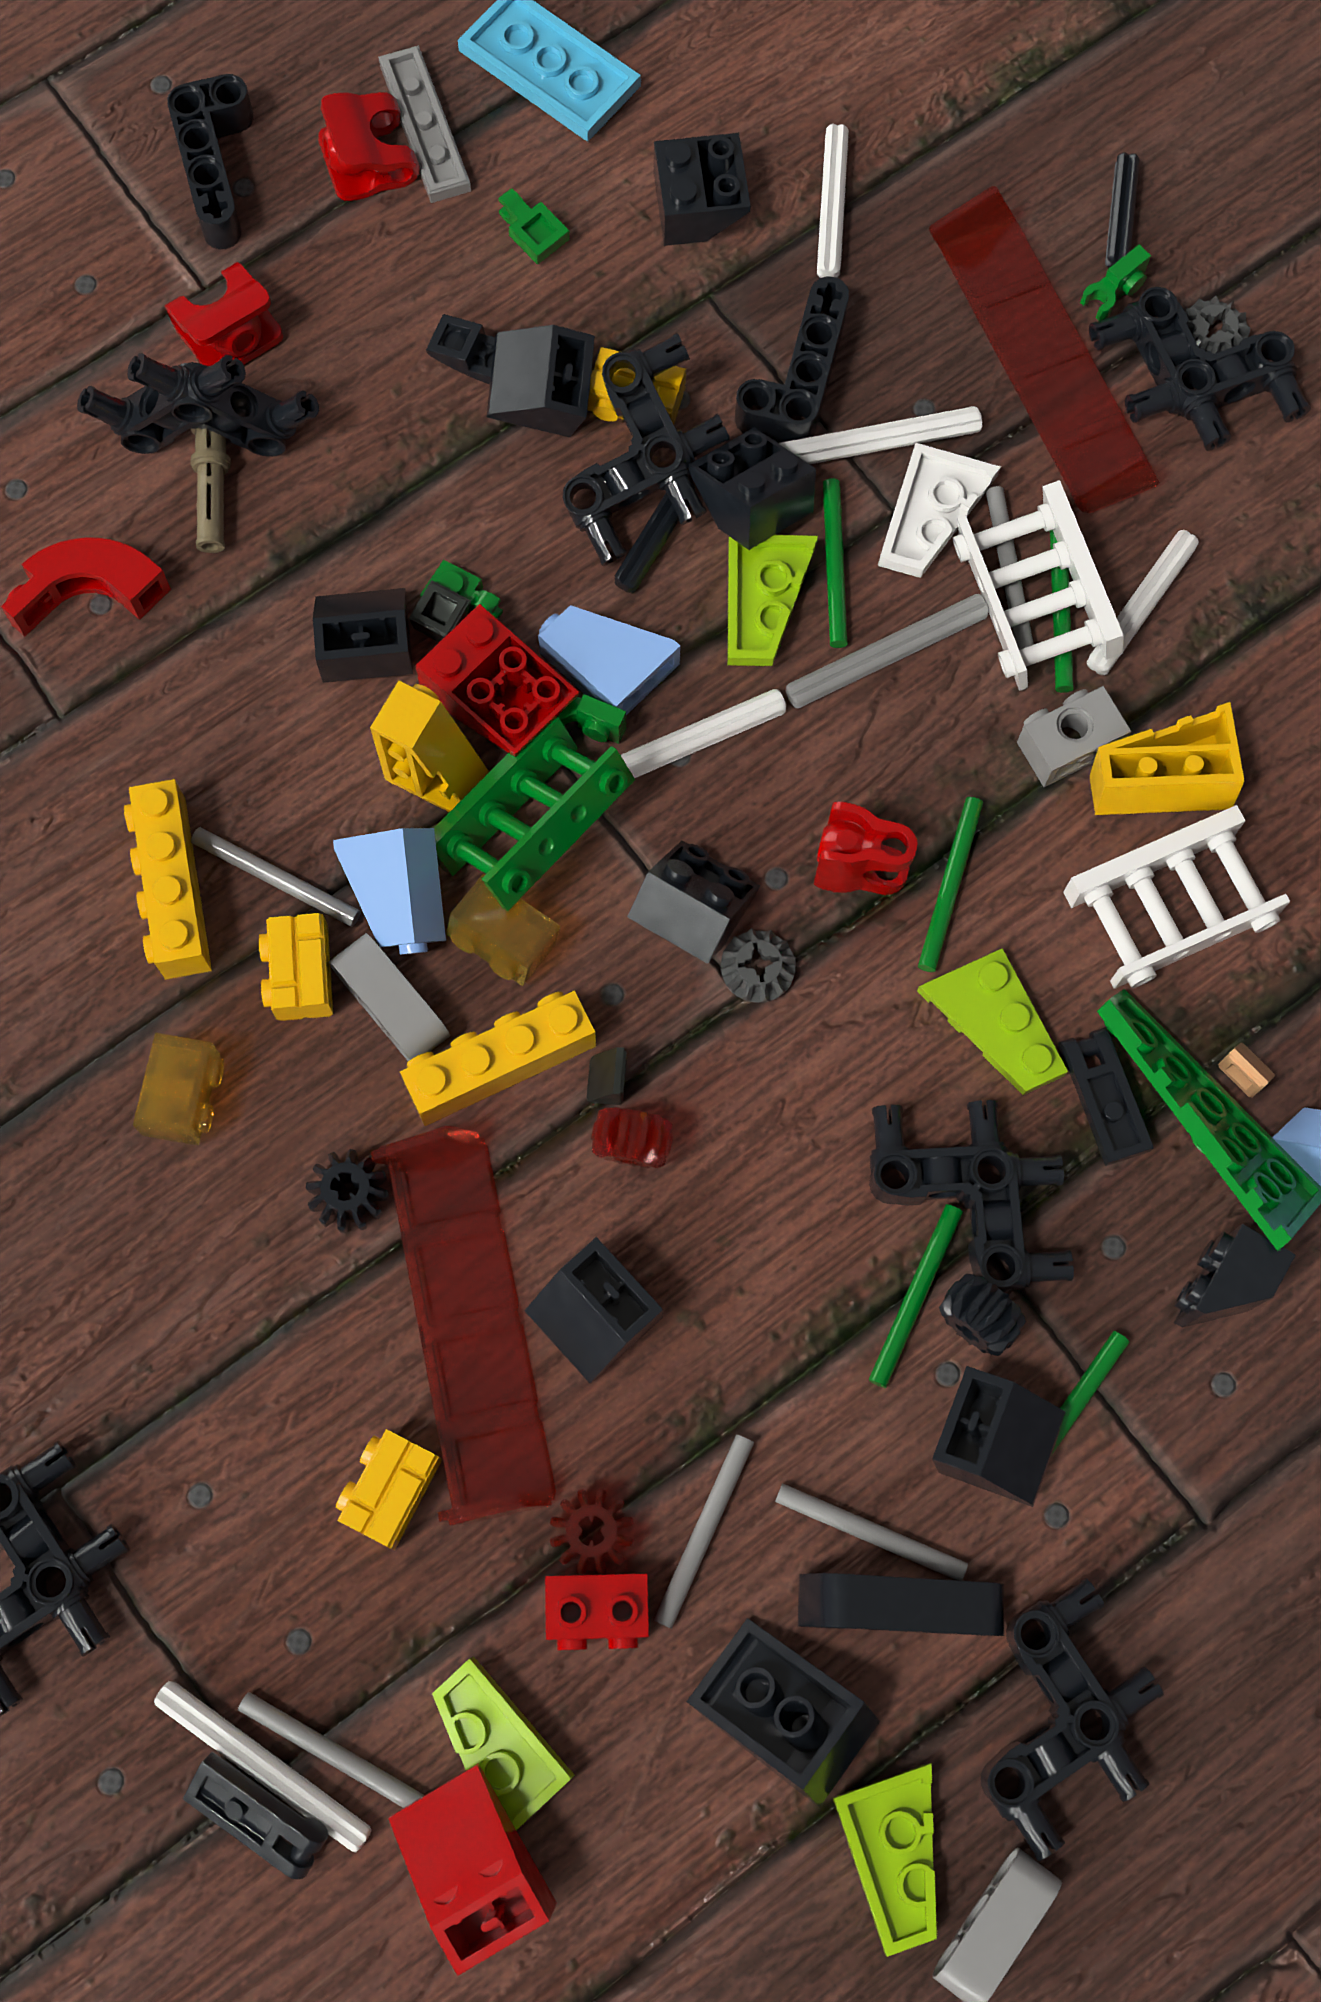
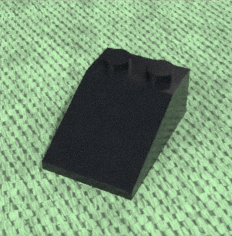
[686,1618,880,1807]

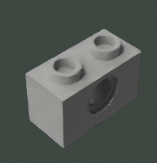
[1017,686,1131,787]

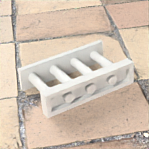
[953,480,1124,691]
[1063,805,1290,989]

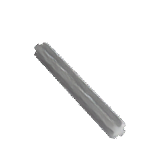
[786,594,989,708]

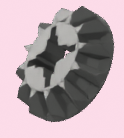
[1185,295,1251,354]
[721,928,795,1003]

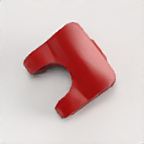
[318,92,420,201]
[164,262,283,366]
[814,801,918,895]

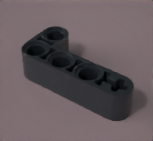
[167,74,254,250]
[735,276,849,443]
[797,1573,1004,1636]

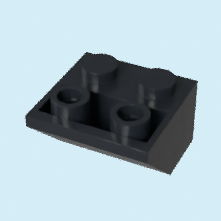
[653,133,751,246]
[486,325,595,438]
[689,427,816,550]
[313,588,413,683]
[627,840,760,964]
[1173,1224,1296,1328]
[524,1237,663,1384]
[932,1366,1066,1507]

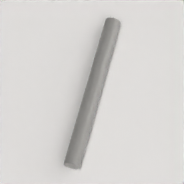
[986,486,1034,650]
[191,827,361,927]
[654,1434,754,1629]
[775,1483,968,1581]
[238,1692,424,1808]

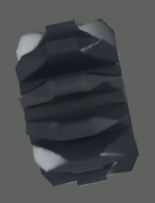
[306,1149,390,1233]
[939,1274,1026,1356]

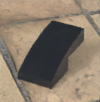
[426,314,495,384]

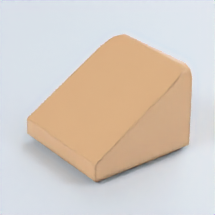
[1218,1043,1275,1098]

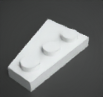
[878,443,1001,578]

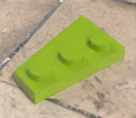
[727,535,818,666]
[917,948,1068,1095]
[432,1656,575,1830]
[833,1763,937,1957]

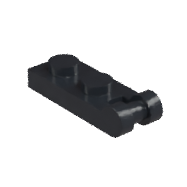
[1058,1028,1154,1166]
[183,1752,328,1880]

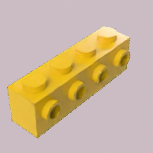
[124,779,212,980]
[400,990,596,1126]

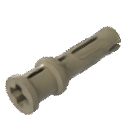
[191,428,231,553]

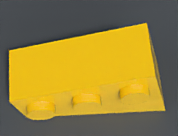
[370,680,489,812]
[1089,702,1244,815]

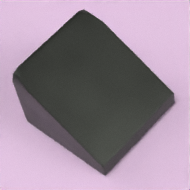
[409,580,471,642]
[586,1047,627,1105]

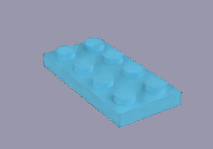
[458,0,641,142]

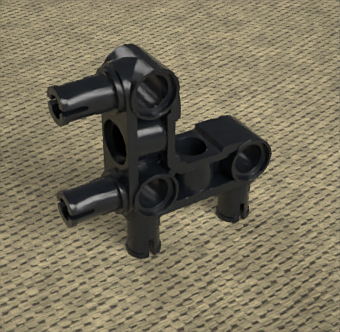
[1089,287,1311,451]
[563,333,730,566]
[77,353,319,457]
[869,1100,1074,1293]
[0,1441,130,1717]
[980,1578,1164,1861]

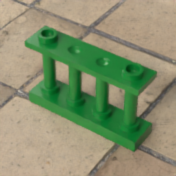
[434,717,635,911]

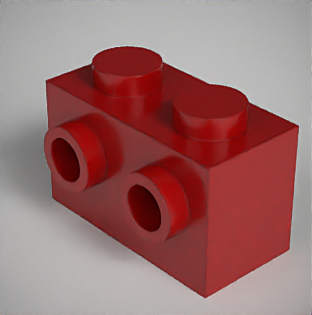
[545,1574,649,1650]

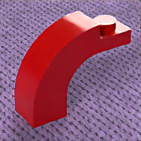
[1,537,171,637]

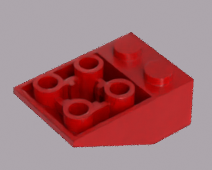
[415,604,579,757]
[388,1763,557,1976]

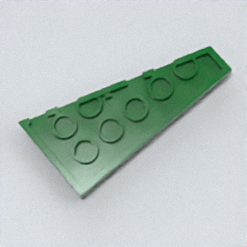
[1097,989,1321,1251]

